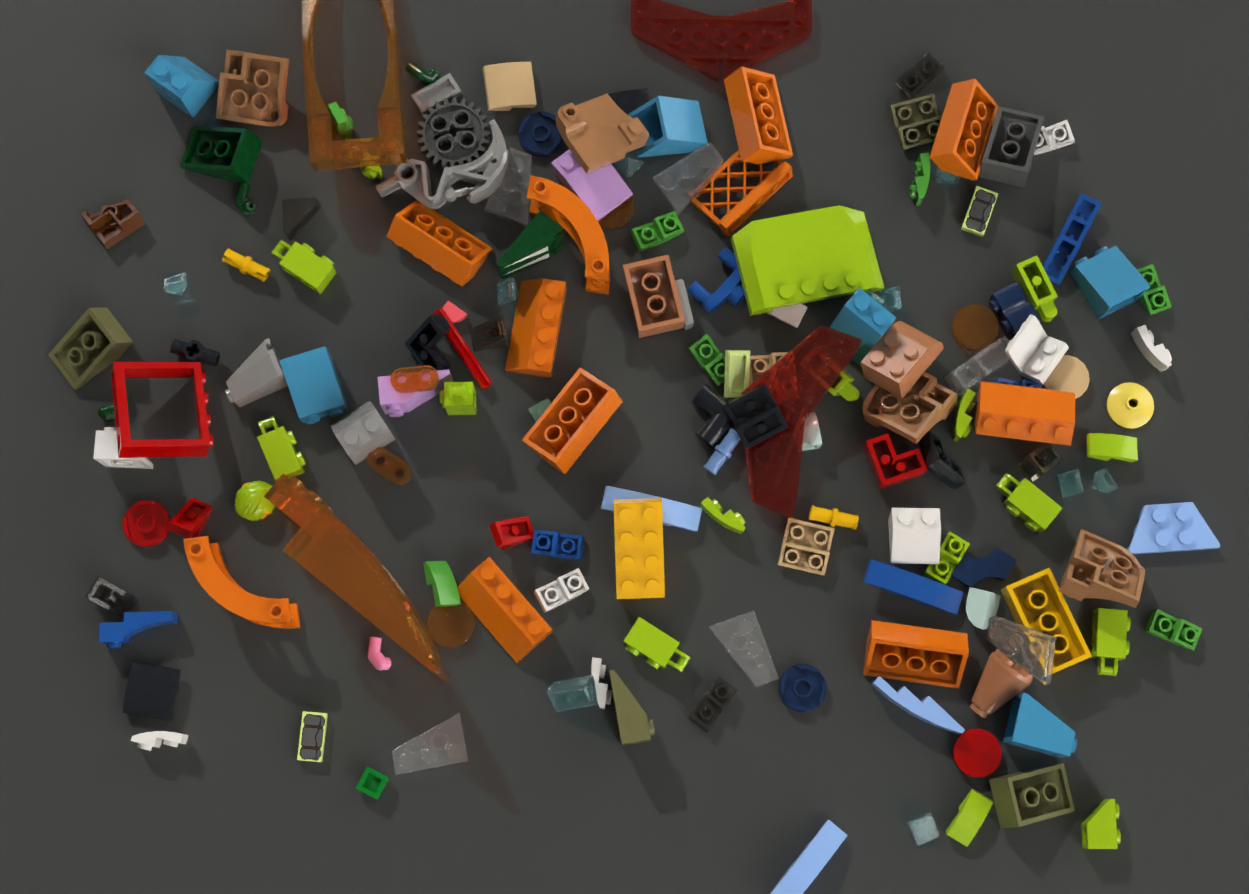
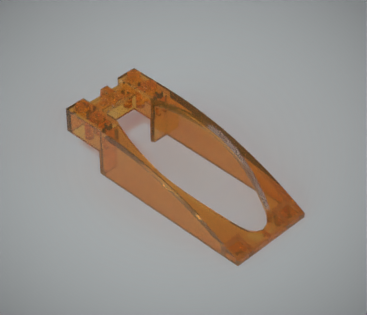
[302,0,407,171]
[264,474,450,682]

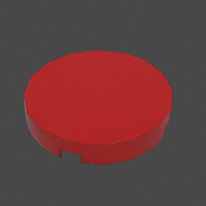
[122,500,171,547]
[952,729,1002,778]

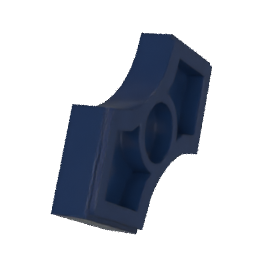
[951,548,1017,588]

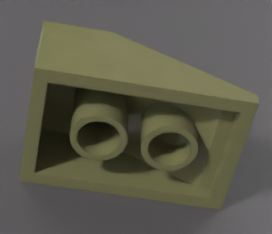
[48,307,133,390]
[609,670,655,746]
[989,763,1075,828]

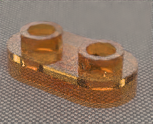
[390,365,439,393]
[367,448,412,485]

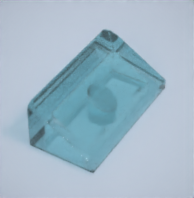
[546,675,598,712]

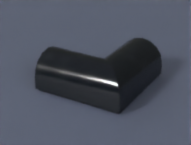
[405,314,451,372]
[692,384,734,450]
[918,431,965,489]

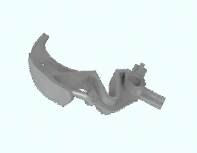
[375,119,508,209]

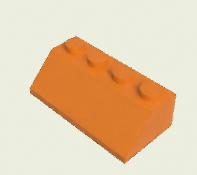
[724,66,793,165]
[929,78,999,181]
[386,200,493,287]
[505,278,567,378]
[522,368,623,475]
[973,381,1075,446]
[457,557,553,663]
[863,620,969,689]

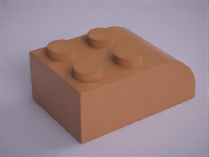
[623,255,685,338]
[861,321,944,399]

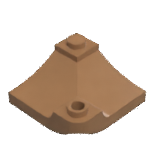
[216,50,289,127]
[556,93,650,174]
[862,372,958,444]
[1059,529,1145,608]

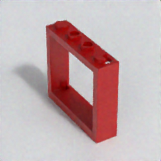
[111,362,213,458]

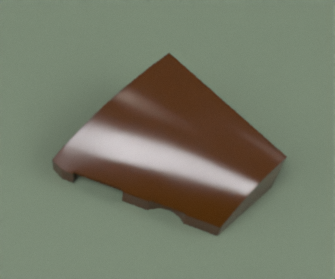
[80,200,146,249]

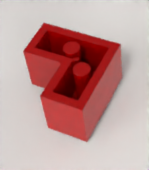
[862,434,927,490]

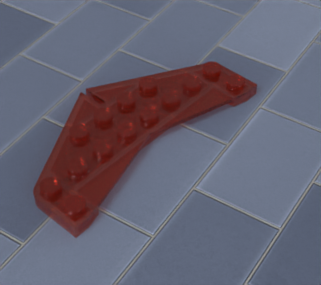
[631,0,812,82]
[741,326,862,518]

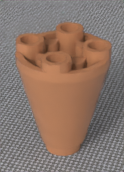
[969,648,1034,718]

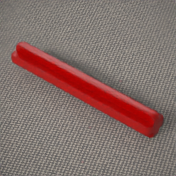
[433,308,492,390]

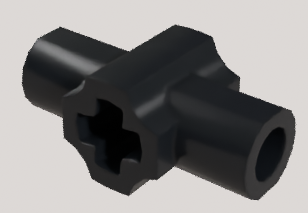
[170,339,220,367]

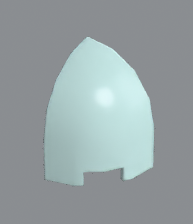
[794,412,822,452]
[966,587,1001,630]

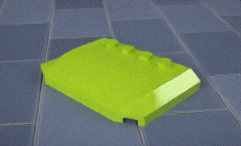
[731,205,884,316]

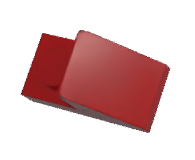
[168,497,213,538]
[489,516,534,550]

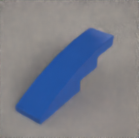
[1043,193,1102,285]
[863,559,964,615]

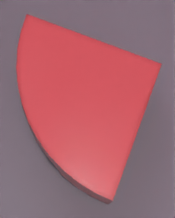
[442,301,467,323]

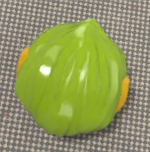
[235,481,278,521]

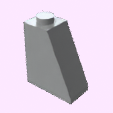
[225,338,288,408]

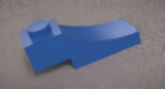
[99,611,178,648]

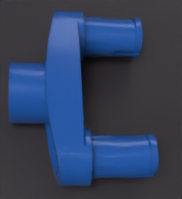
[687,247,745,313]

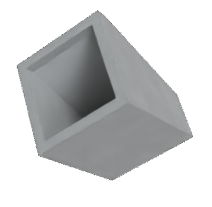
[330,401,395,465]

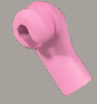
[368,637,391,671]

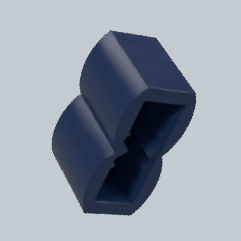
[989,281,1040,338]

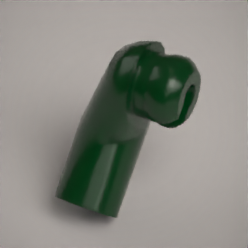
[405,62,440,84]
[235,182,256,215]
[98,396,132,421]

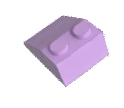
[551,149,633,221]
[378,370,453,417]

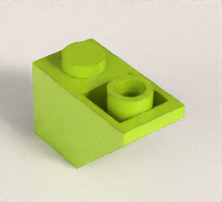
[1081,799,1121,849]

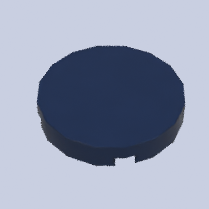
[518,111,563,157]
[778,664,827,712]

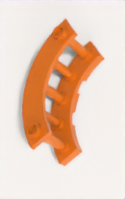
[527,175,610,295]
[183,536,300,629]

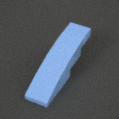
[601,486,702,532]
[870,676,965,734]
[770,819,848,894]

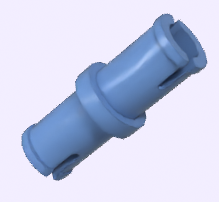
[703,429,740,475]

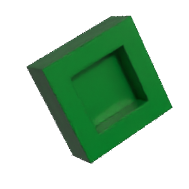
[356,766,389,800]

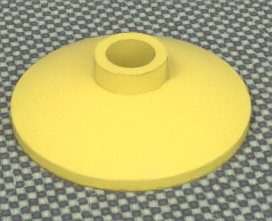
[1106,382,1154,429]

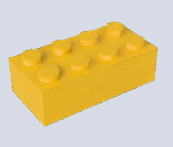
[613,498,665,599]
[1001,567,1092,678]

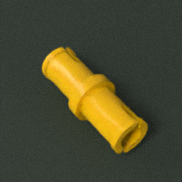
[222,248,271,282]
[809,505,859,530]

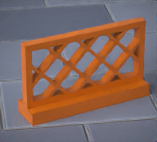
[688,150,793,238]

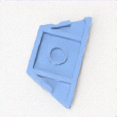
[1127,502,1220,554]

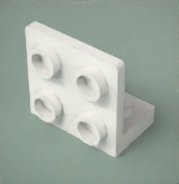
[1005,315,1069,385]

